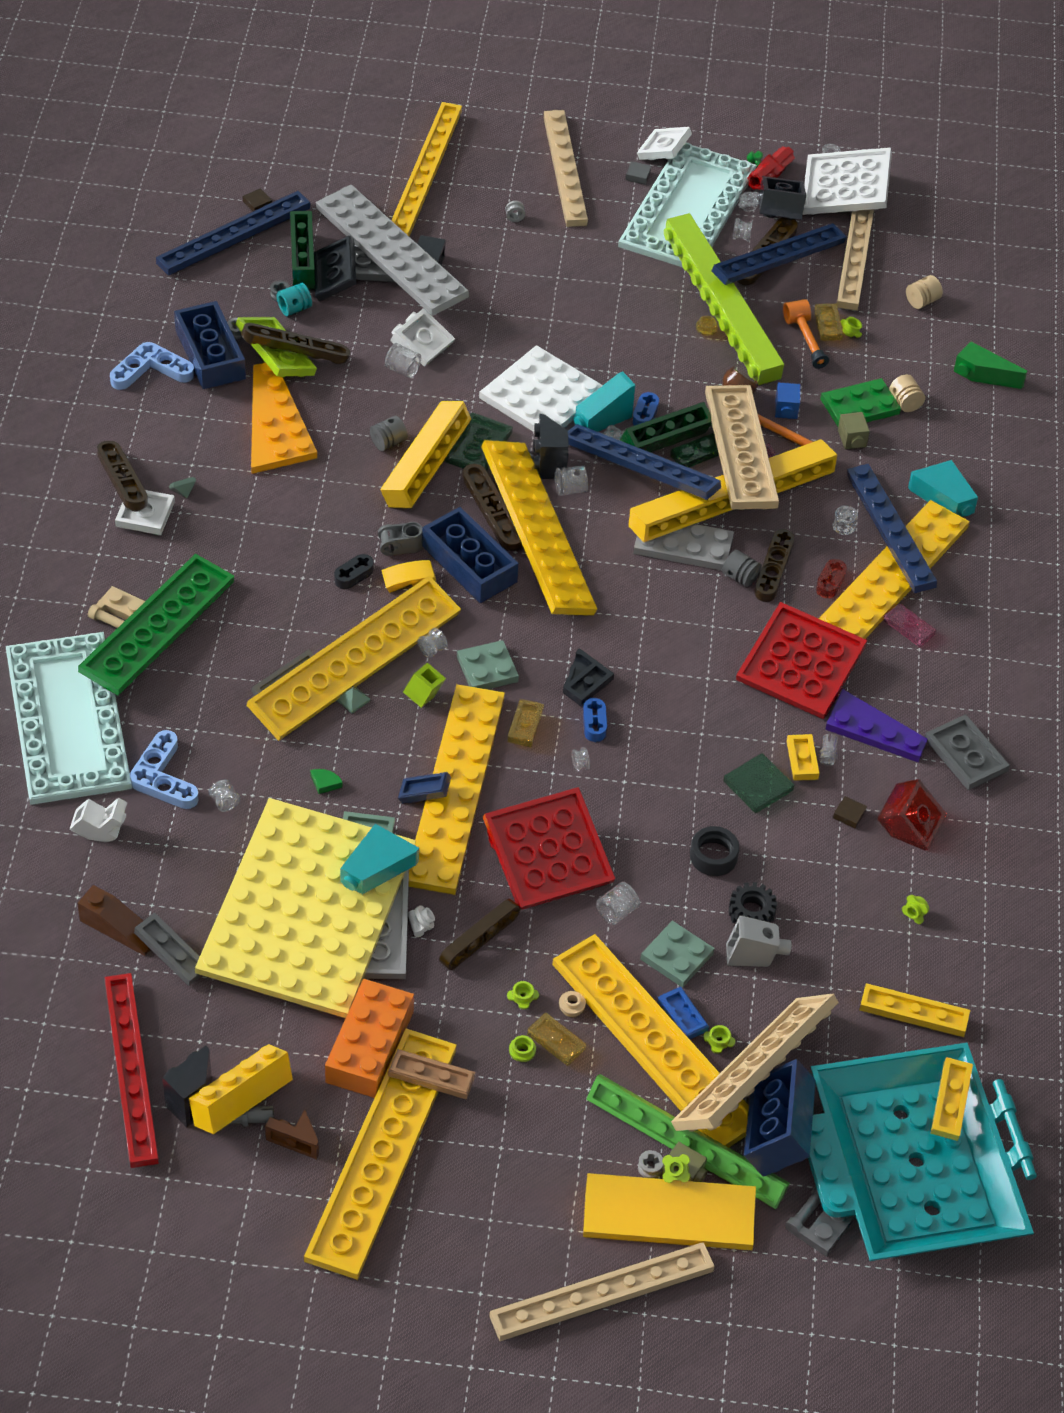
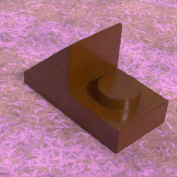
[265,1110,319,1160]

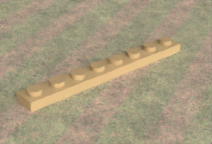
[544,110,588,227]
[836,209,874,311]
[490,1242,715,1341]

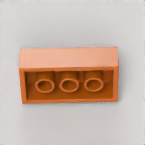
[325,979,414,1098]

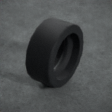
[690,826,739,876]

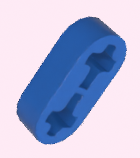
[632,392,659,426]
[583,698,607,742]

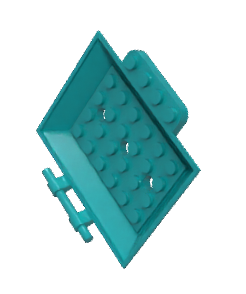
[808,1043,1037,1261]

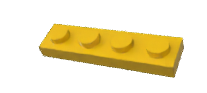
[859,983,970,1037]

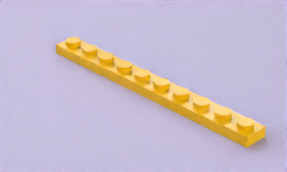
[391,102,462,237]

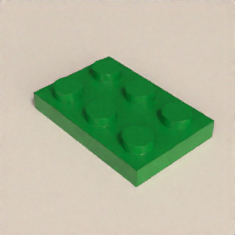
[820,378,901,427]

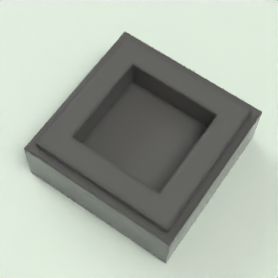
[626,161,651,184]

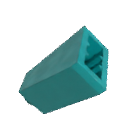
[574,371,635,432]
[908,460,978,517]
[340,824,419,895]

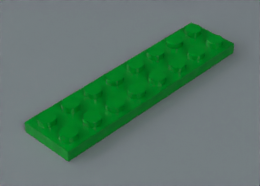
[78,553,234,696]

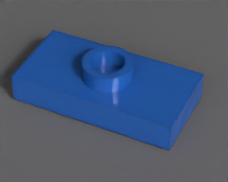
[657,986,709,1039]

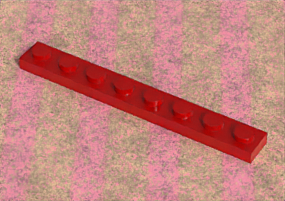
[104,973,159,1168]

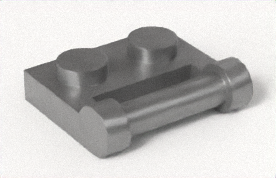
[785,1186,856,1257]

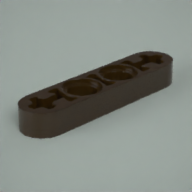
[755,529,794,602]
[439,898,521,970]

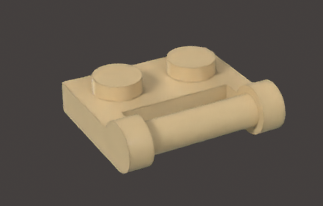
[88,586,145,628]

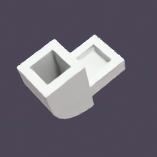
[69,798,127,842]

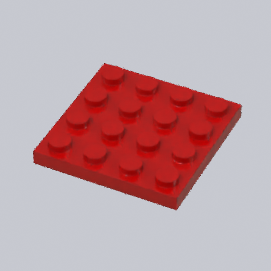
[736,602,867,719]
[483,787,615,910]

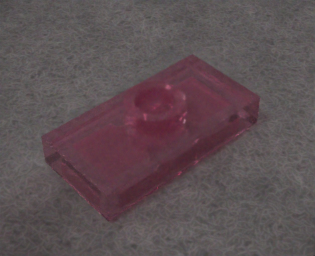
[883,603,936,647]

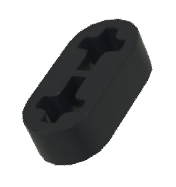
[334,554,374,589]

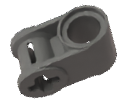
[378,522,423,556]

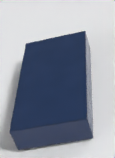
[398,772,451,804]

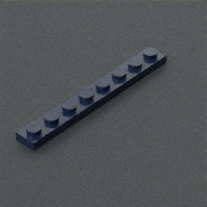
[156,191,311,276]
[711,223,847,285]
[568,424,721,500]
[847,464,937,593]

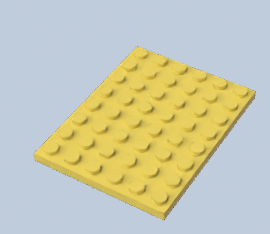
[195,798,416,1018]

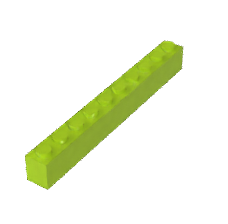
[663,213,784,385]

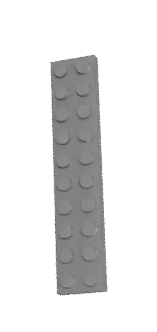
[316,185,469,316]

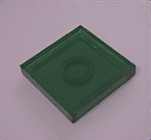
[723,753,795,814]

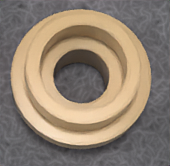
[559,991,586,1017]

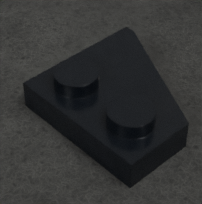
[563,648,614,706]

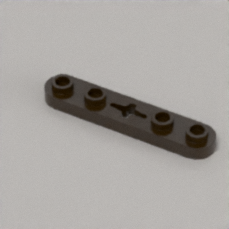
[737,217,798,285]
[241,323,350,364]
[97,441,148,512]
[463,464,522,551]

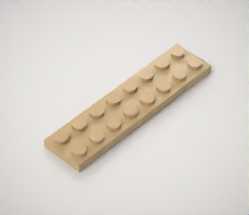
[705,385,779,510]
[671,994,839,1131]

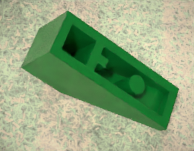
[954,341,1027,389]

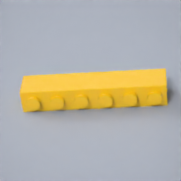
[380,401,471,508]

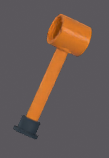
[783,299,830,369]

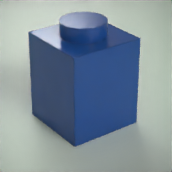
[775,383,800,419]

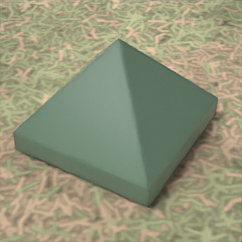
[169,477,196,498]
[336,686,370,714]

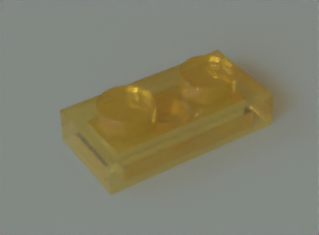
[814,303,844,341]
[507,699,544,747]
[527,1012,586,1066]

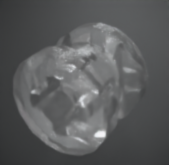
[732,218,753,242]
[833,506,858,535]
[417,628,448,658]
[209,779,241,812]

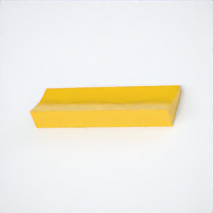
[583,1173,756,1250]

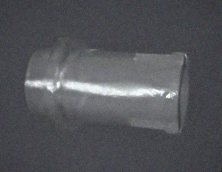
[818,734,838,766]

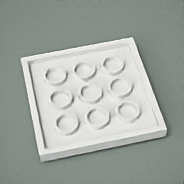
[803,148,892,215]
[479,345,603,432]

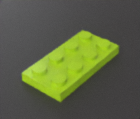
[235,317,317,377]

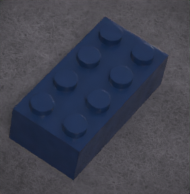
[174,301,246,389]
[422,507,519,603]
[744,1059,816,1177]

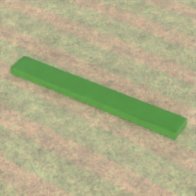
[586,1074,790,1209]

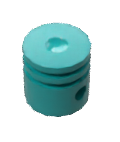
[277,283,312,316]

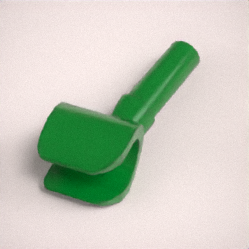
[747,151,763,167]

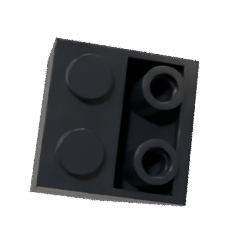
[533,414,569,479]
[162,1046,212,1128]

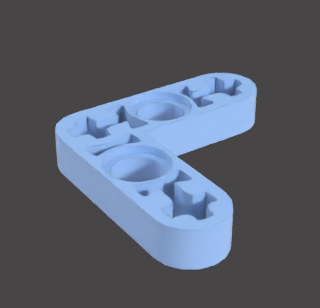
[110,342,194,390]
[130,730,199,809]

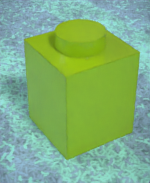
[403,663,446,708]

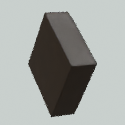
[243,188,272,212]
[833,796,867,829]

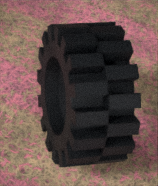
[728,882,777,923]

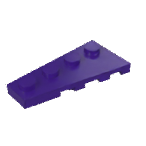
[825,689,928,763]

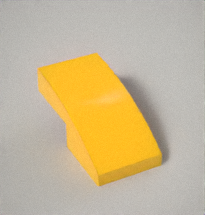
[382,560,436,593]

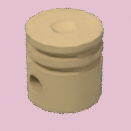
[906,275,943,309]
[890,374,925,412]

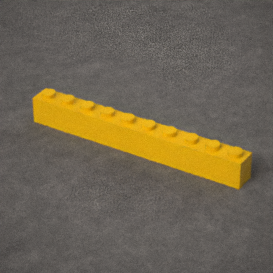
[629,439,837,542]

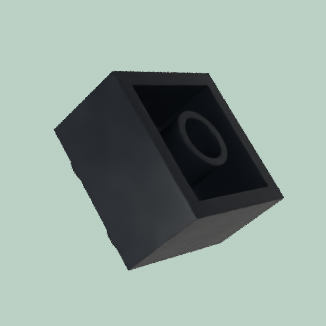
[758,176,806,220]

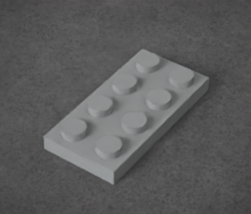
[633,524,734,571]

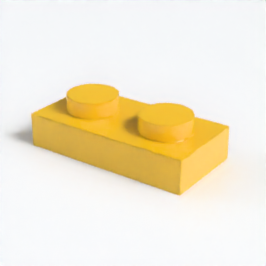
[787,734,819,781]

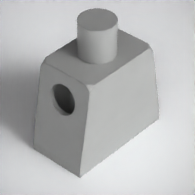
[726,916,792,967]

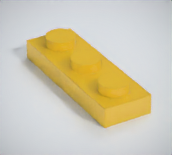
[930,1057,973,1141]

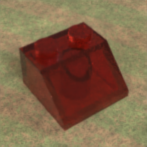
[877,779,947,850]

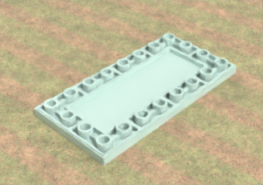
[618,142,757,267]
[6,632,132,805]

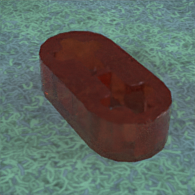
[816,559,847,598]

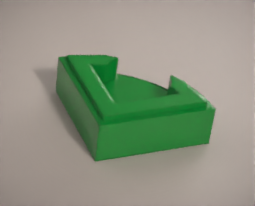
[310,769,343,794]

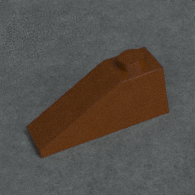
[77,885,150,956]

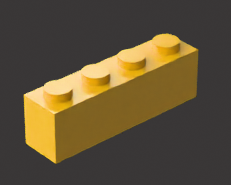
[189,1044,293,1134]

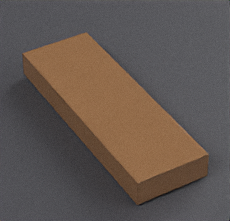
[388,1049,475,1100]

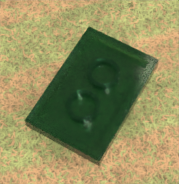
[443,412,513,471]

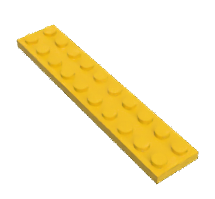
[481,440,597,616]
[819,500,970,639]
[246,575,461,741]
[408,684,505,895]
[552,934,749,1148]
[304,1029,457,1280]

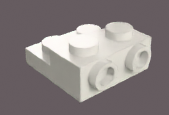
[390,308,455,367]

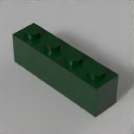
[290,211,315,289]
[620,402,712,453]

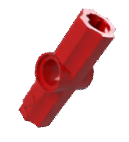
[747,146,795,190]

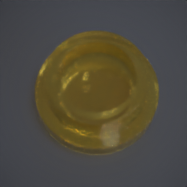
[696,316,718,336]

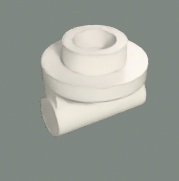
[408,906,435,937]

